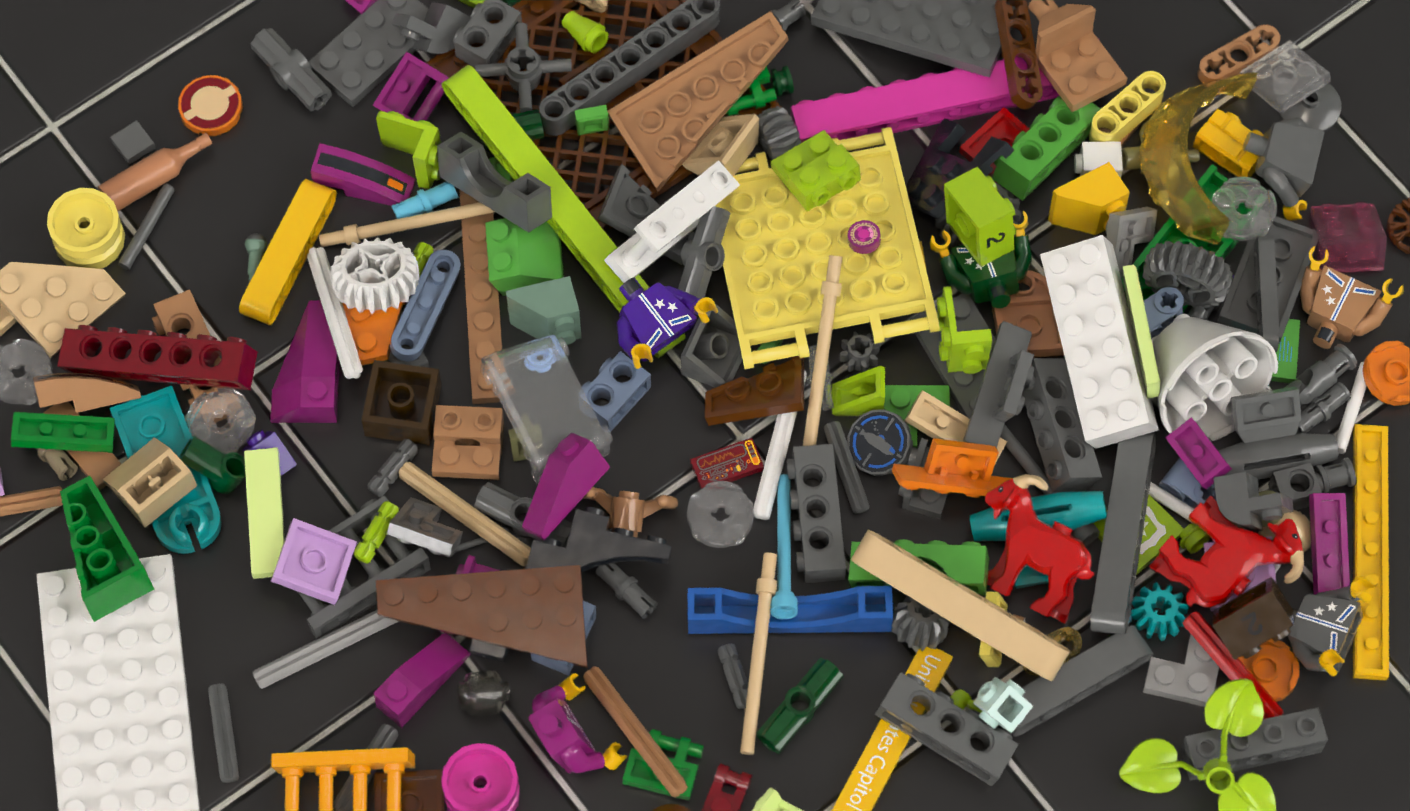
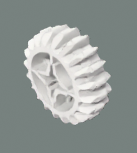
[330,236,420,315]

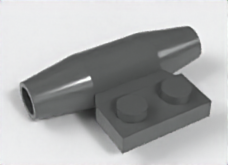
[1218,386,1339,480]

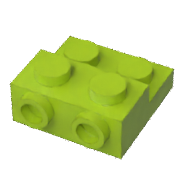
[771,130,861,211]

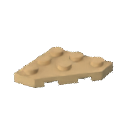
[0,262,126,358]

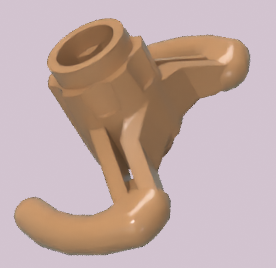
[583,487,678,538]

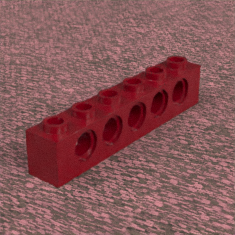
[57,325,258,390]

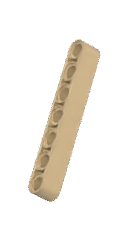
[851,530,1070,681]

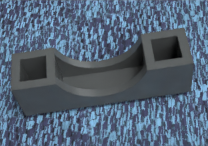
[437,132,552,233]

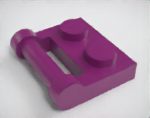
[373,52,449,122]

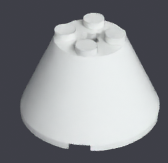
[1151,314,1278,441]

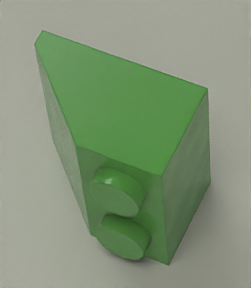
[485,218,564,296]

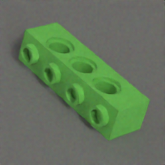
[992,96,1101,201]

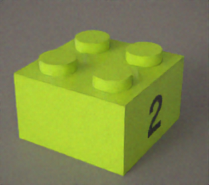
[944,166,1016,267]

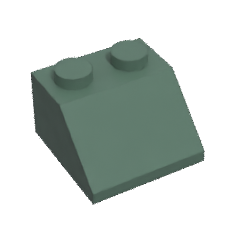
[506,276,581,345]

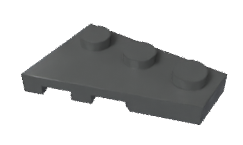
[598,164,695,265]

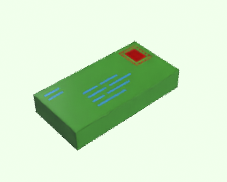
[1270,319,1300,383]

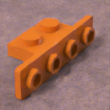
[892,438,1013,498]

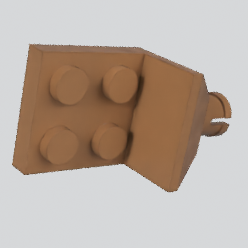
[1028,0,1127,112]

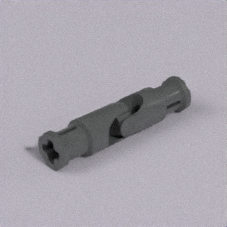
[1284,344,1357,411]

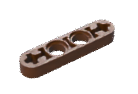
[995,0,1043,109]

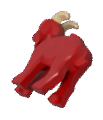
[985,474,1095,624]
[1149,495,1304,608]

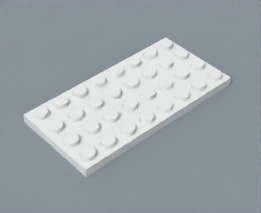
[37,554,200,811]

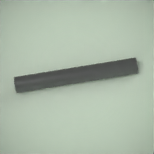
[118,184,175,270]

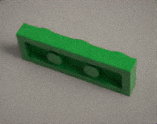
[11,412,115,453]

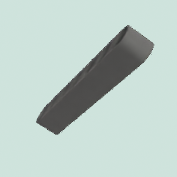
[539,0,720,136]
[1091,432,1156,634]

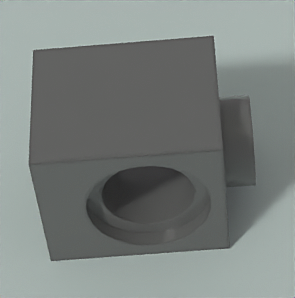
[1268,463,1324,510]

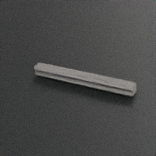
[253,610,398,688]

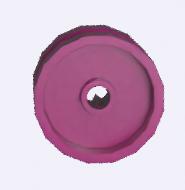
[441,743,520,811]

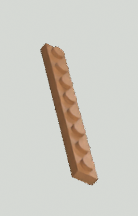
[460,190,506,404]

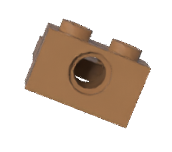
[432,405,504,480]

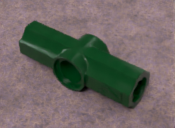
[756,657,843,754]

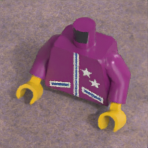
[528,673,627,774]

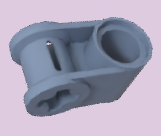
[1144,287,1184,339]
[1159,458,1216,509]

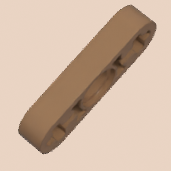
[1198,25,1280,87]

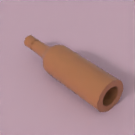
[97,133,212,211]

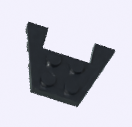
[906,118,1014,219]

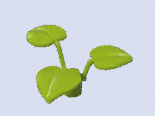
[1119,679,1276,811]

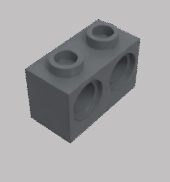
[453,0,522,68]

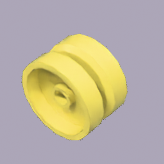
[47,188,125,269]

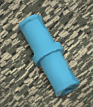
[391,181,459,219]

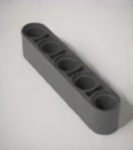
[1011,625,1153,737]

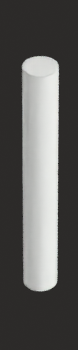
[1336,362,1367,454]

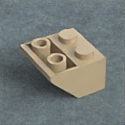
[103,437,197,528]

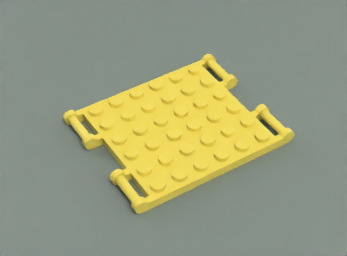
[715,127,940,369]

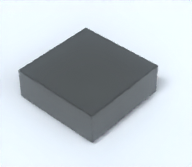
[110,120,156,165]

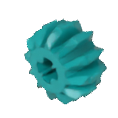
[1130,582,1189,642]

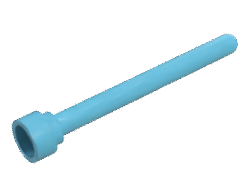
[771,474,798,619]

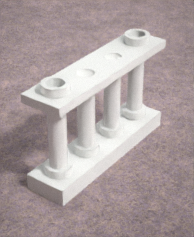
[604,160,740,283]

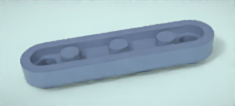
[390,250,461,362]

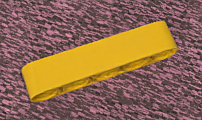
[239,179,337,325]

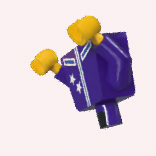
[617,277,718,369]

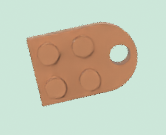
[991,270,1064,357]

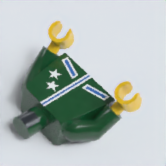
[930,211,1032,309]

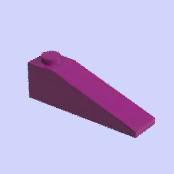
[271,300,340,423]

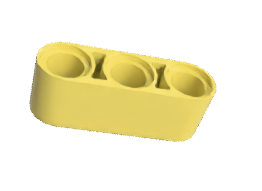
[1089,71,1166,142]

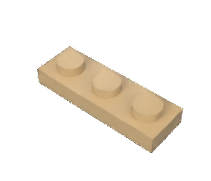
[904,390,1007,466]

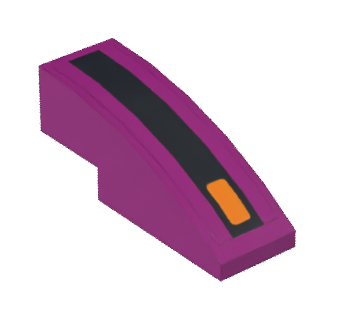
[311,143,416,206]

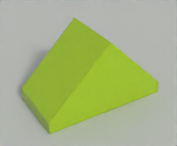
[832,366,885,416]

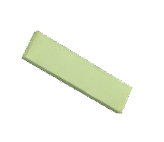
[1123,265,1160,399]
[244,447,285,579]

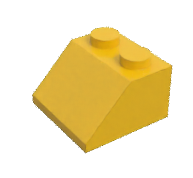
[1048,162,1130,235]

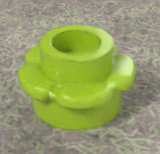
[1180,523,1210,554]

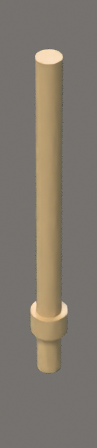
[319,202,495,247]
[803,255,842,446]
[740,553,777,755]

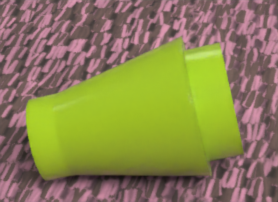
[562,11,609,53]

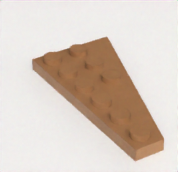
[608,11,789,192]

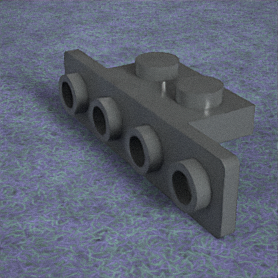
[963,321,1034,448]

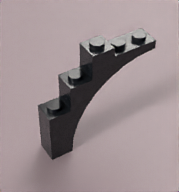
[470,507,672,663]

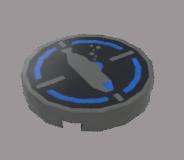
[847,409,913,476]

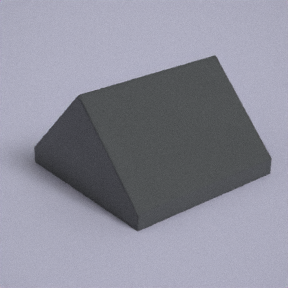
[681,304,742,388]

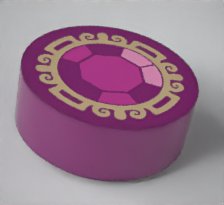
[848,220,881,254]

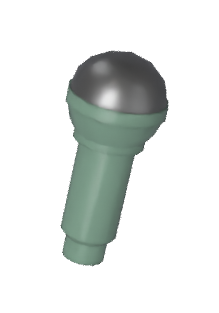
[245,233,267,281]

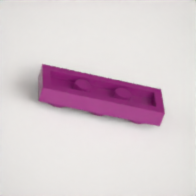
[1309,493,1350,595]

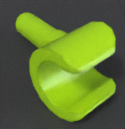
[950,690,982,713]

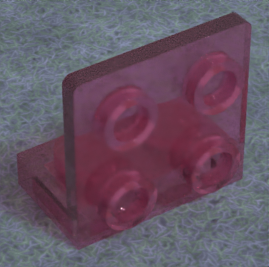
[1310,202,1387,272]

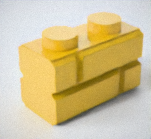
[1193,109,1264,182]

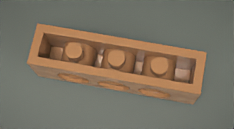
[152,289,242,427]

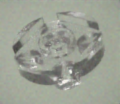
[1210,177,1277,241]
[0,339,53,405]
[187,388,256,454]
[687,481,754,548]

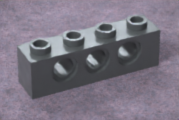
[1022,358,1102,492]
[787,444,846,583]
[875,672,1019,786]
[1180,708,1328,781]

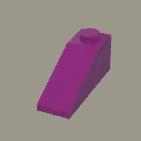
[522,432,610,540]
[373,632,470,728]

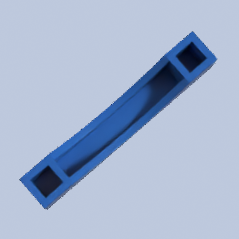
[688,586,893,634]

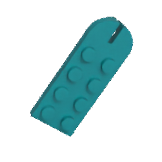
[109,386,222,554]

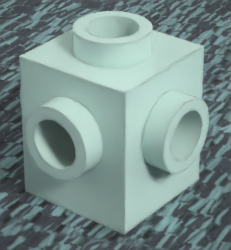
[973,677,1033,733]

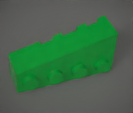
[60,475,154,622]

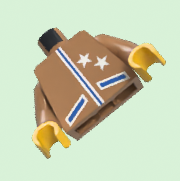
[1300,246,1404,349]

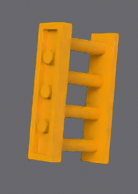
[271,748,415,811]

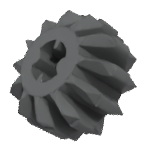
[757,106,802,160]
[892,596,950,652]

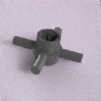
[475,23,572,112]

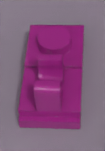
[1166,417,1232,490]

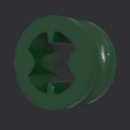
[771,66,794,97]

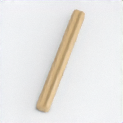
[398,462,531,566]

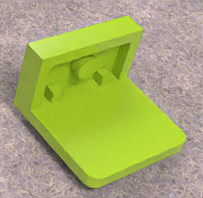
[376,111,441,189]
[937,286,992,374]

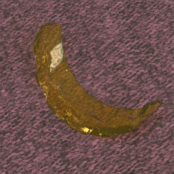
[1139,73,1258,245]

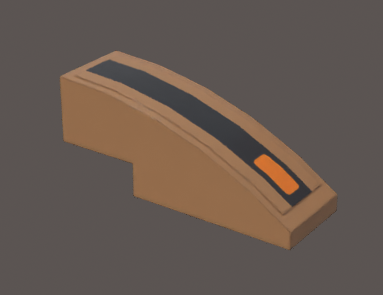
[33,373,141,413]

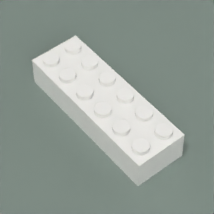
[1040,235,1159,449]

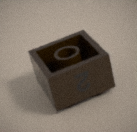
[361,360,442,445]
[1213,576,1294,660]

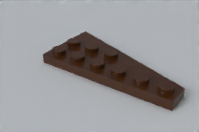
[376,565,588,668]

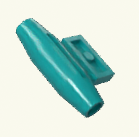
[970,491,1107,589]

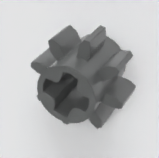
[839,331,880,372]

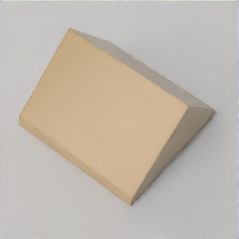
[682,114,759,177]

